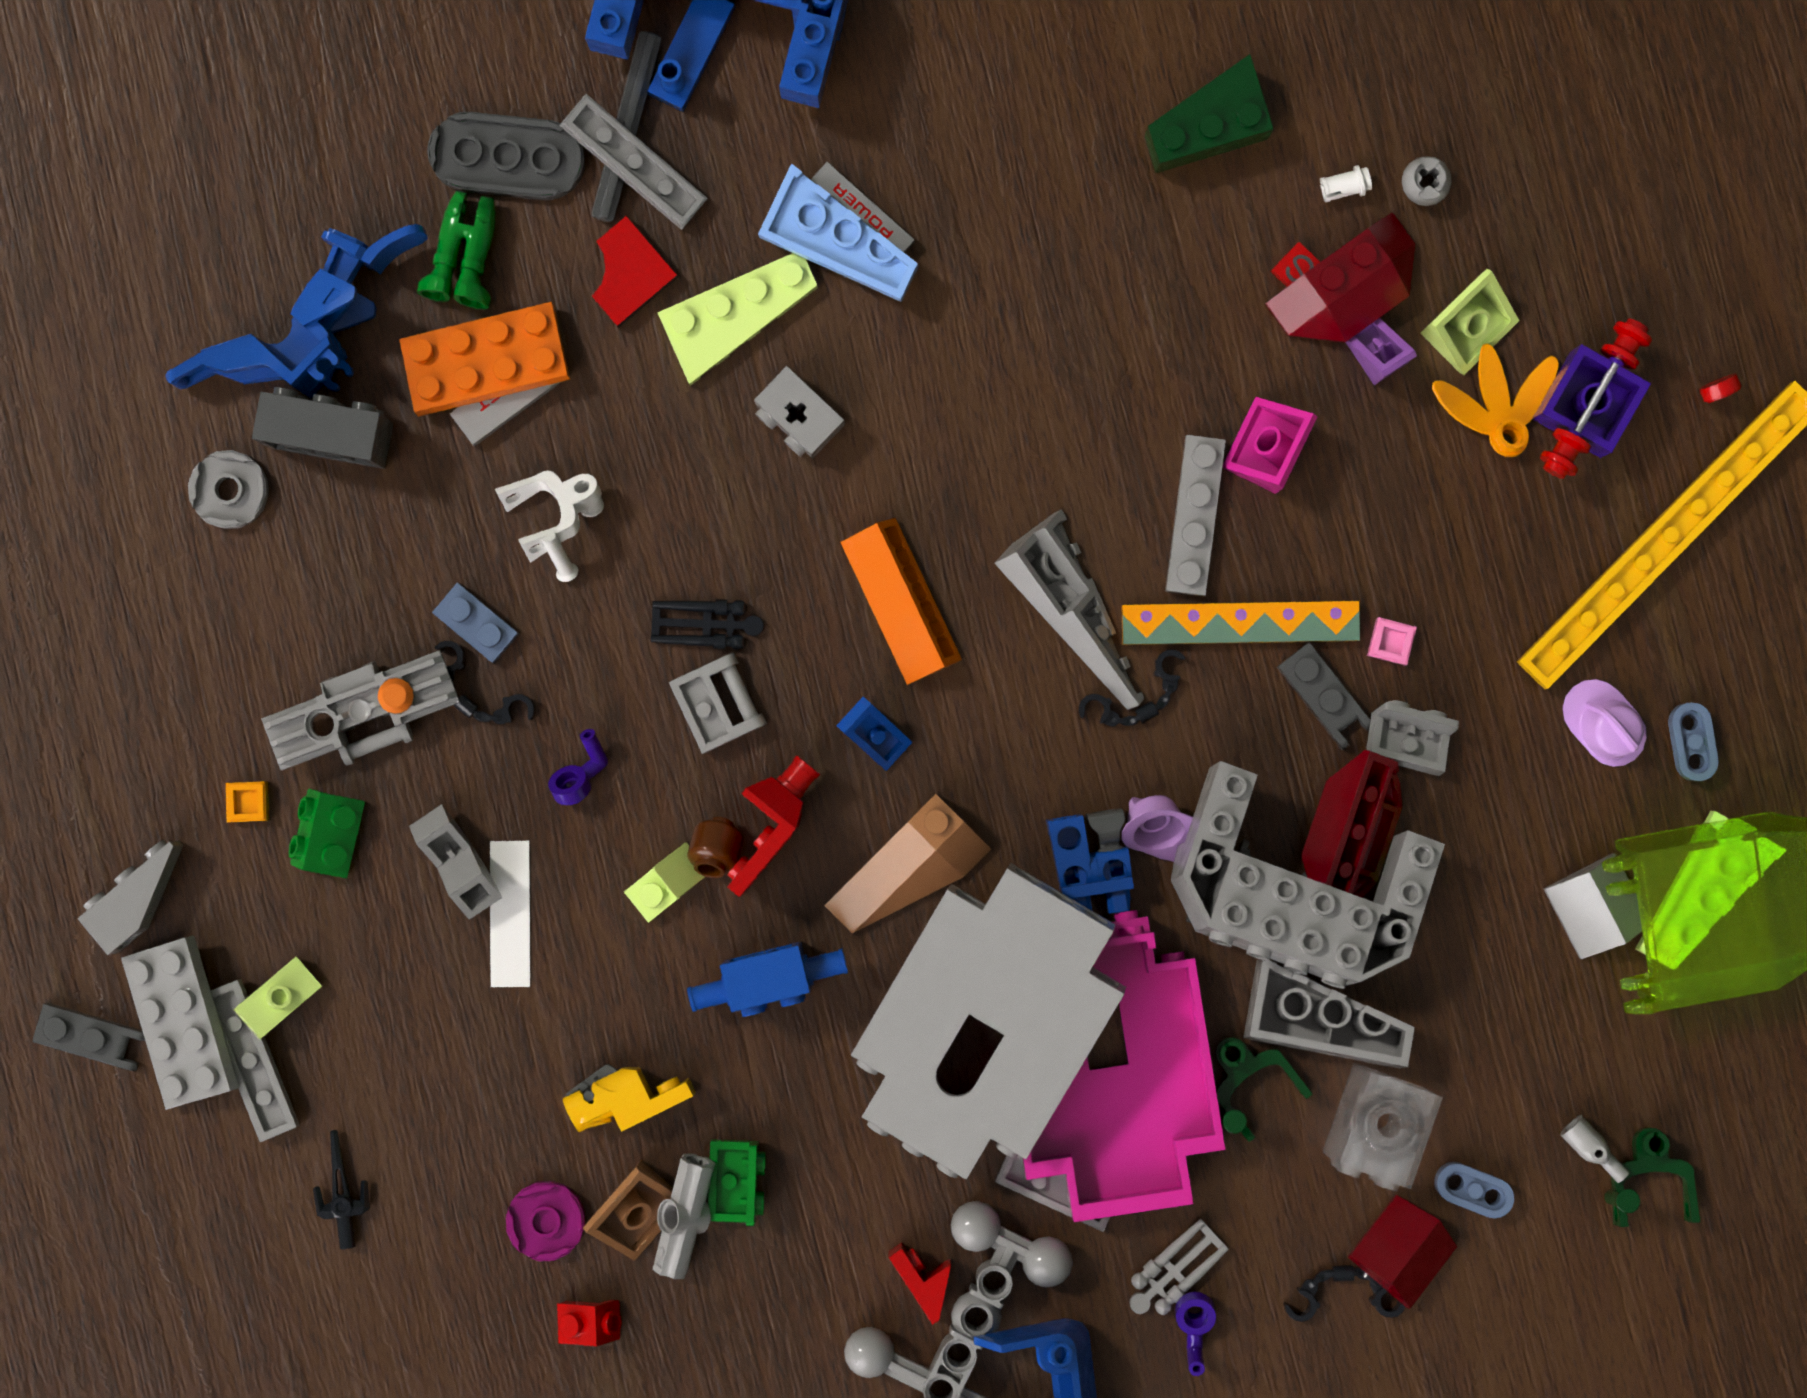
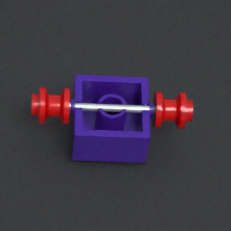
[1532,319,1652,479]

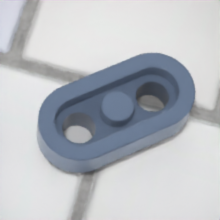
[1668,702,1719,781]
[1434,1162,1514,1218]

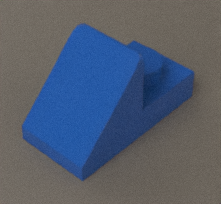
[836,697,912,771]

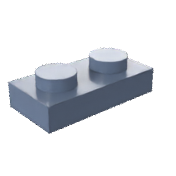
[432,582,520,664]

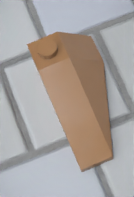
[824,794,991,933]

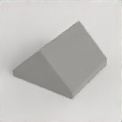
[1543,853,1650,959]

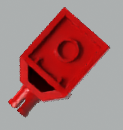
[727,755,820,897]

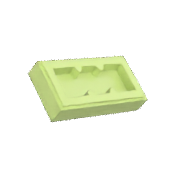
[233,957,322,1039]

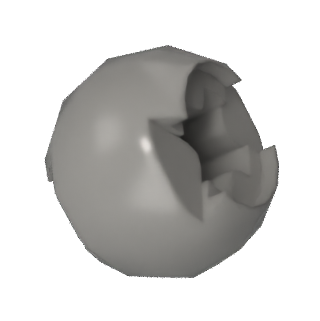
[1402,156,1452,206]

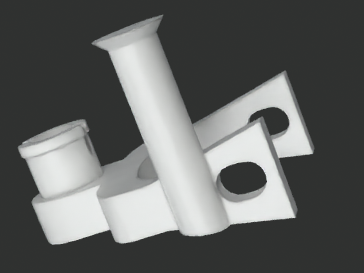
[495,471,604,582]

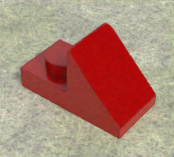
[888,1242,951,1325]

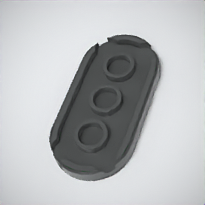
[427,112,585,200]

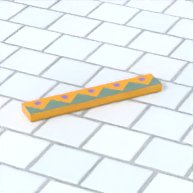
[1121,601,1360,645]

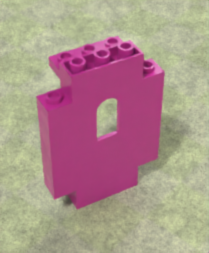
[1023,910,1226,1222]

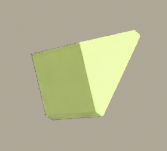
[1421,269,1520,375]

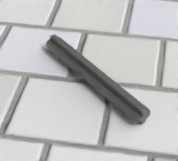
[591,31,661,222]

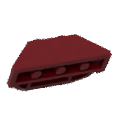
[1265,212,1415,343]
[1301,750,1403,898]

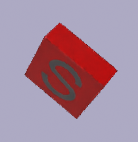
[1270,242,1320,287]

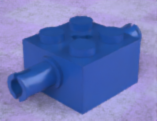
[687,941,848,1017]

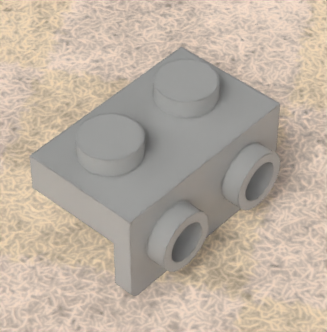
[1366,700,1459,776]

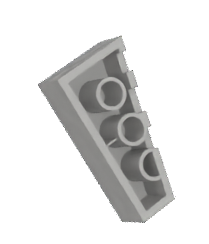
[1243,959,1415,1069]

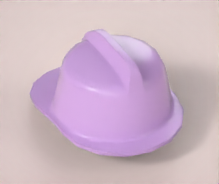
[1562,679,1647,767]
[1121,795,1193,862]

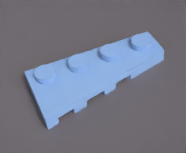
[758,163,918,302]

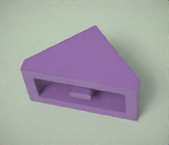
[1345,318,1417,386]

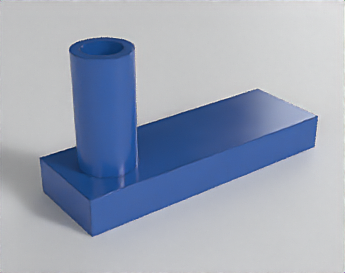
[647,0,735,112]

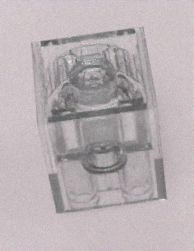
[1323,1063,1443,1192]

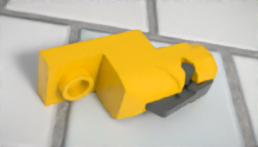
[563,1064,696,1132]

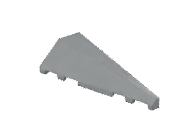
[994,510,1144,710]

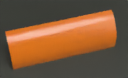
[840,518,962,685]

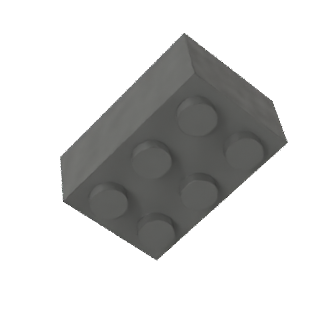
[252,387,394,469]

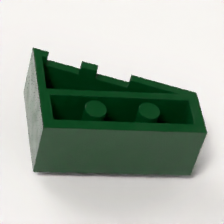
[1144,54,1273,173]

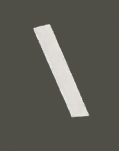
[490,841,530,987]

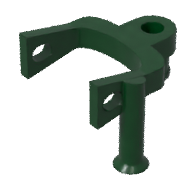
[1215,1037,1313,1142]
[1604,1127,1700,1227]

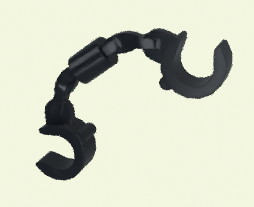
[435,641,536,724]
[1078,650,1185,727]
[1283,1265,1405,1322]

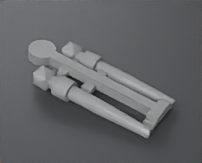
[1129,1219,1229,1315]

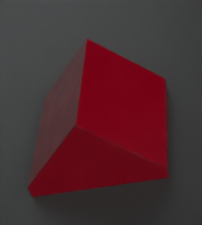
[1347,1195,1457,1309]

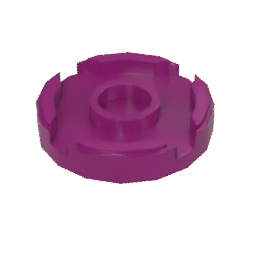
[506,1181,586,1262]

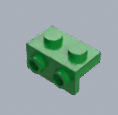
[288,788,365,878]
[708,1139,766,1226]

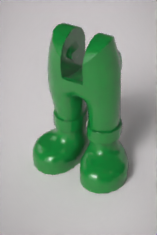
[417,191,496,310]

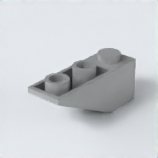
[77,840,183,955]

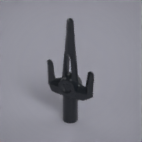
[313,1130,370,1249]

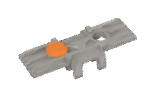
[261,650,460,771]

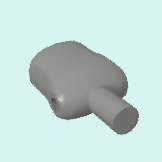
[1560,1115,1629,1183]

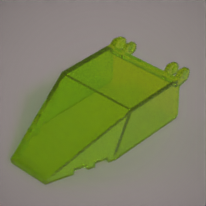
[1602,812,1807,1015]

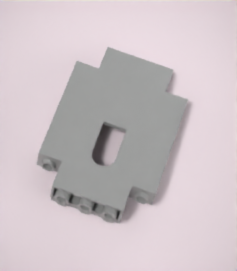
[851,863,1126,1179]

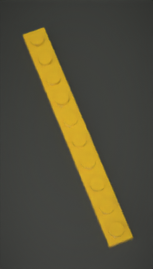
[1517,381,1807,690]

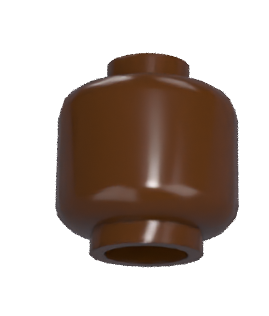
[687,817,743,878]

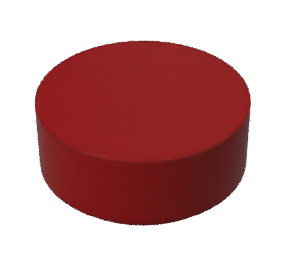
[1699,373,1742,403]

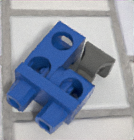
[1046,808,1134,914]

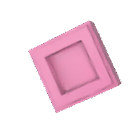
[1367,617,1417,666]

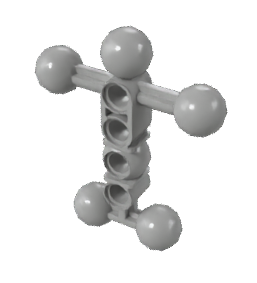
[844,1201,1073,1398]

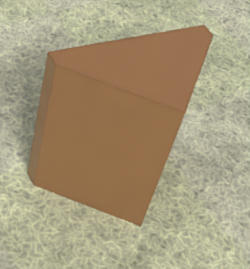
[583,1160,673,1261]

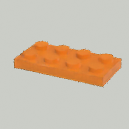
[399,301,570,417]

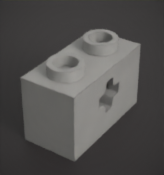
[754,366,845,459]

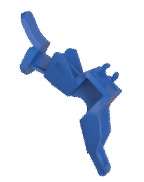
[165,224,428,399]

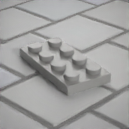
[121,935,239,1110]

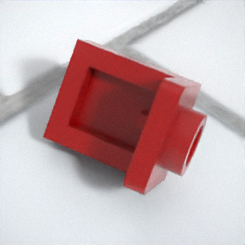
[557,1300,622,1347]

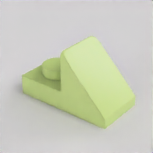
[624,842,705,923]

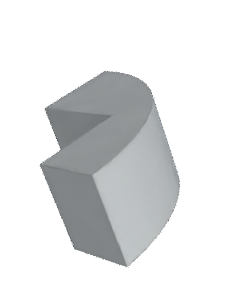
[409,804,502,920]

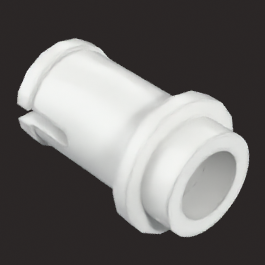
[1320,165,1372,203]

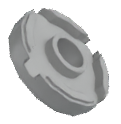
[188,450,269,529]

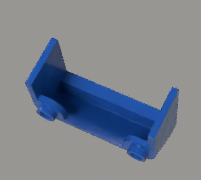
[973,1318,1097,1398]

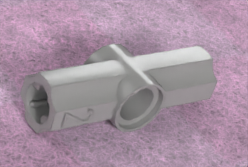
[652,1154,715,1279]

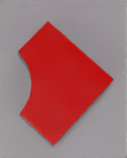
[592,216,678,328]

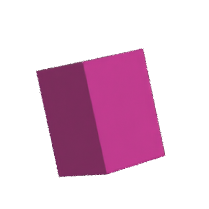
[1222,397,1318,494]

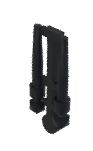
[651,599,764,650]

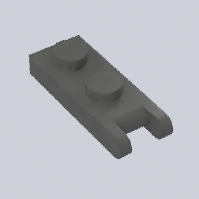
[1277,642,1370,750]
[32,1003,145,1071]

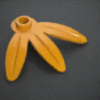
[1432,343,1559,457]

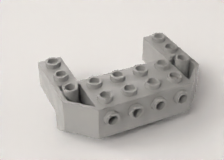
[1171,761,1445,989]

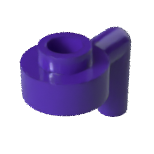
[548,729,608,805]
[1175,1292,1216,1376]

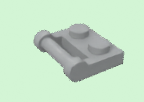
[669,653,767,754]

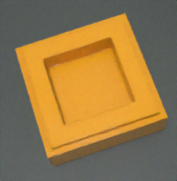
[225,781,269,822]

